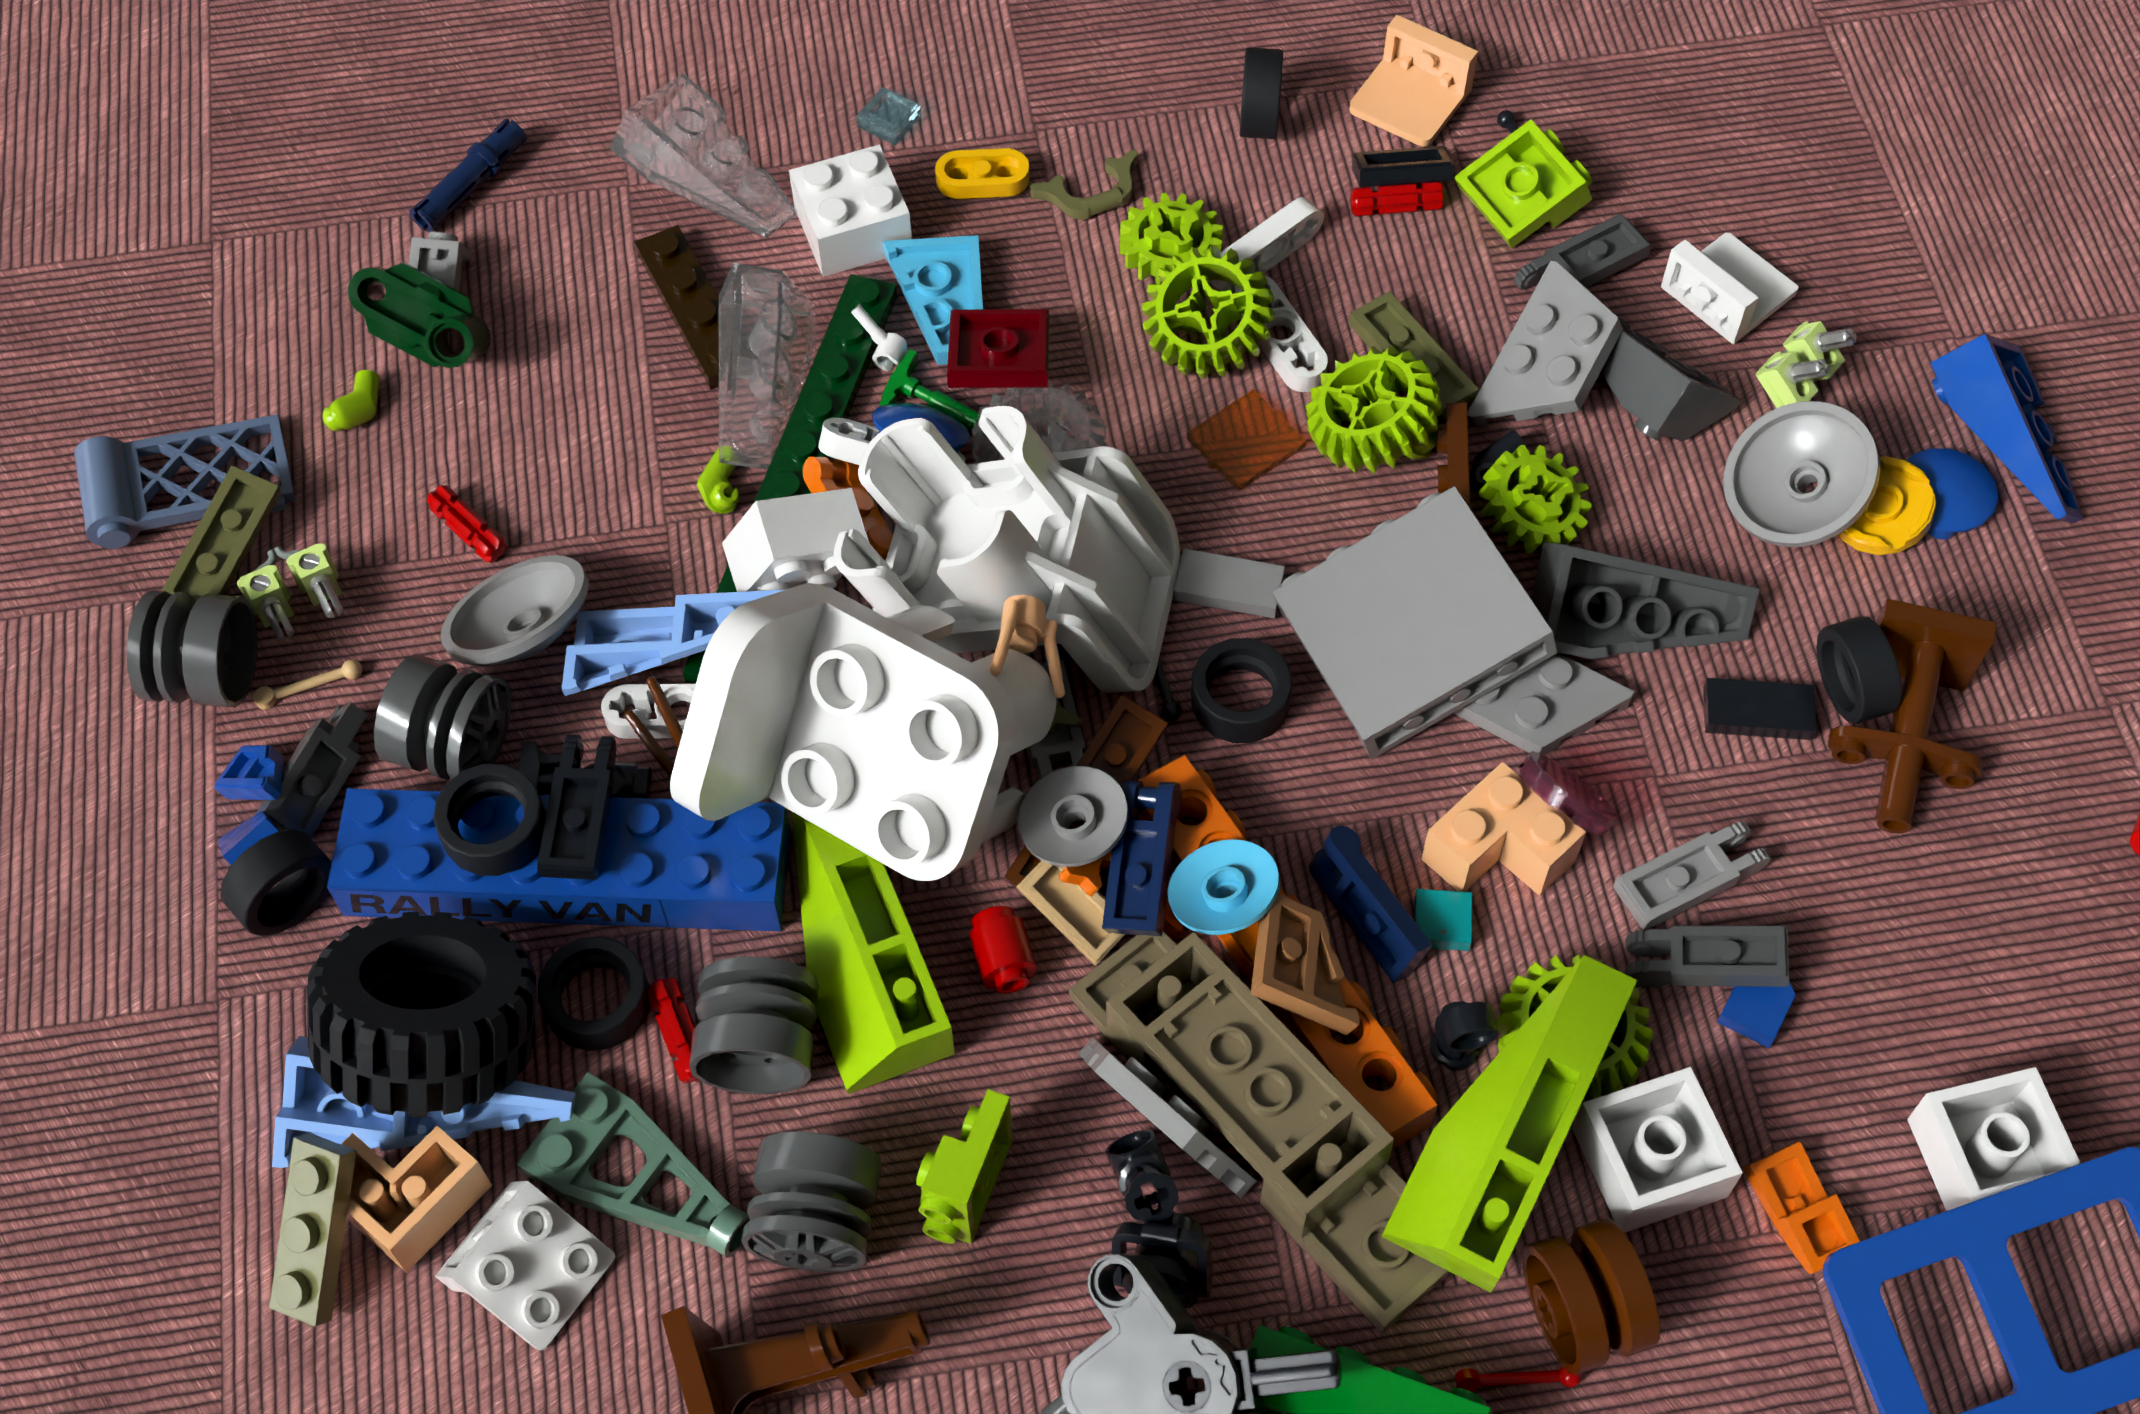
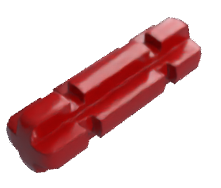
[1350,181,1444,217]
[426,485,507,563]
[648,977,700,1084]

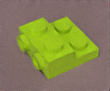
[1454,119,1593,249]
[916,1089,1013,1244]

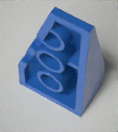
[1930,334,2084,523]

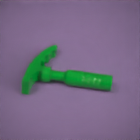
[879,349,981,433]

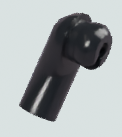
[1470,429,1528,492]

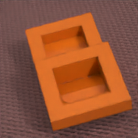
[1742,1142,1860,1274]

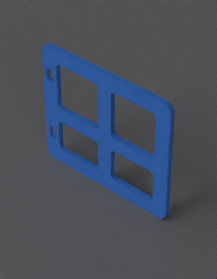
[1823,1147,2140,1414]

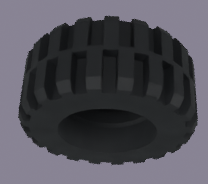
[306,911,536,1117]

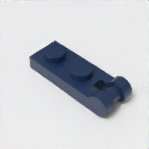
[1102,780,1182,936]
[1309,826,1433,983]

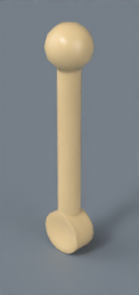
[253,659,362,710]

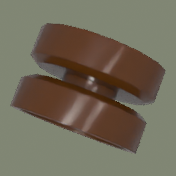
[1522,1218,1660,1375]

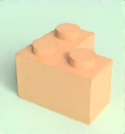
[1421,762,1586,896]
[341,1126,492,1273]

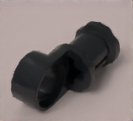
[1429,1001,1499,1071]
[1106,1130,1179,1223]

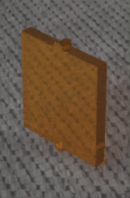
[1187,389,1307,491]

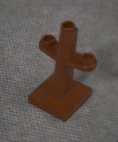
[1828,598,1997,834]
[661,1306,930,1414]

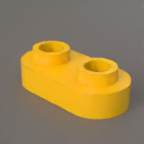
[935,148,1030,199]

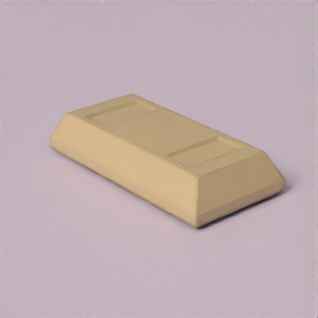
[1016,861,1125,965]

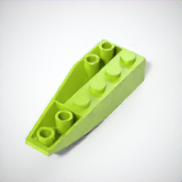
[792,812,955,1094]
[1381,955,1637,1293]

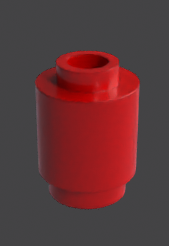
[969,906,1037,994]

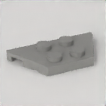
[1467,261,1623,427]
[1453,652,1635,758]
[1078,1037,1257,1200]

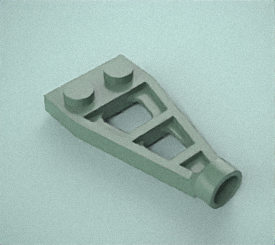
[516,1072,750,1258]

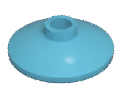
[1168,839,1280,935]

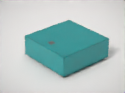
[1414,888,1472,951]

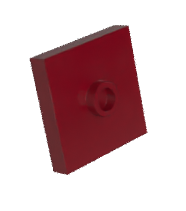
[947,309,1049,388]

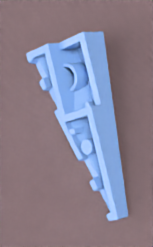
[562,587,833,696]
[272,1036,576,1168]

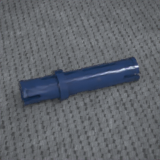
[409,118,527,233]

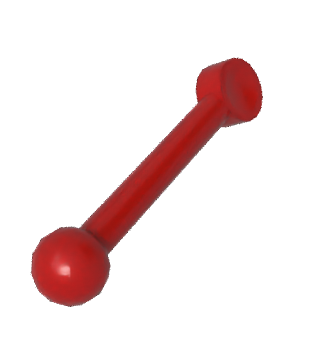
[1454,1366,1582,1392]

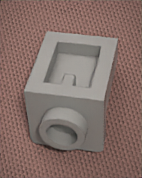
[409,232,471,291]

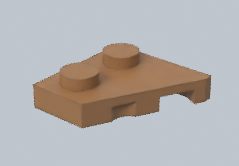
[1251,894,1360,1035]

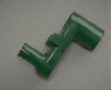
[348,262,491,368]

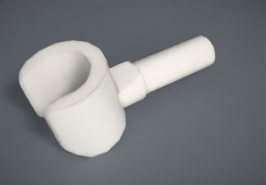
[851,304,907,371]

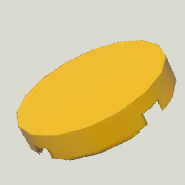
[1838,456,1936,555]

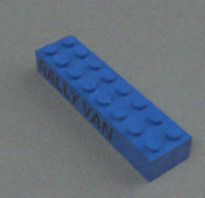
[327,788,792,932]

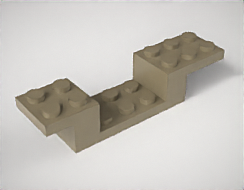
[1069,931,1451,1334]

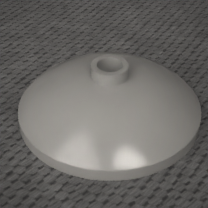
[1723,401,1881,547]
[441,555,589,666]

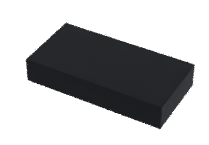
[1352,146,1454,187]
[1703,678,1817,740]

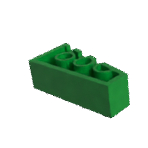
[1250,1325,1493,1414]

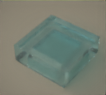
[856,87,921,146]

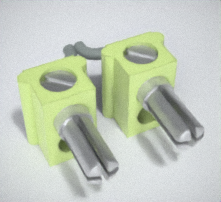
[1755,321,1856,408]
[237,543,343,640]

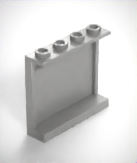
[1272,486,1557,760]

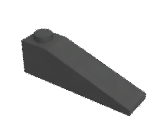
[1601,317,1742,442]
[1532,542,1760,659]

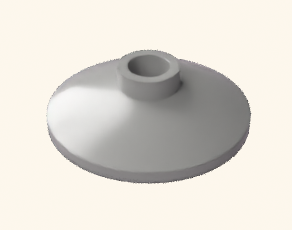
[1018,766,1128,867]

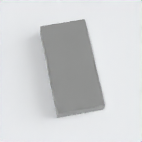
[1173,548,1285,619]

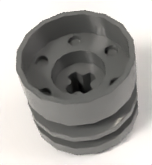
[126,590,258,708]
[374,654,511,780]
[689,956,819,1095]
[741,1131,882,1272]

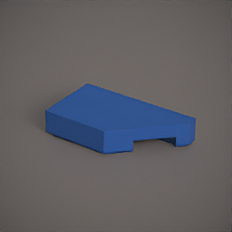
[214,745,284,800]
[217,811,279,865]
[1717,981,1796,1048]

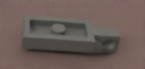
[255,702,368,838]

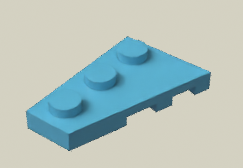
[883,235,983,365]

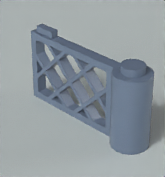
[74,414,296,549]

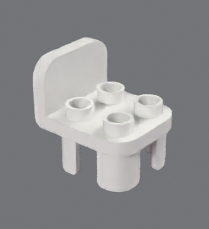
[834,406,1180,693]
[670,583,1056,881]

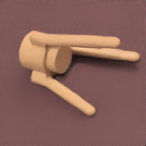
[990,595,1065,698]

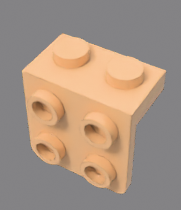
[1349,14,1478,147]

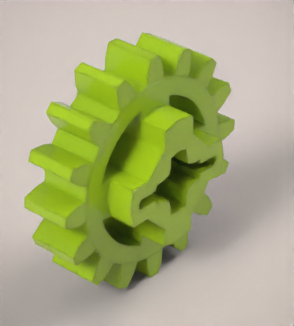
[1119,193,1223,285]
[1479,445,1592,554]

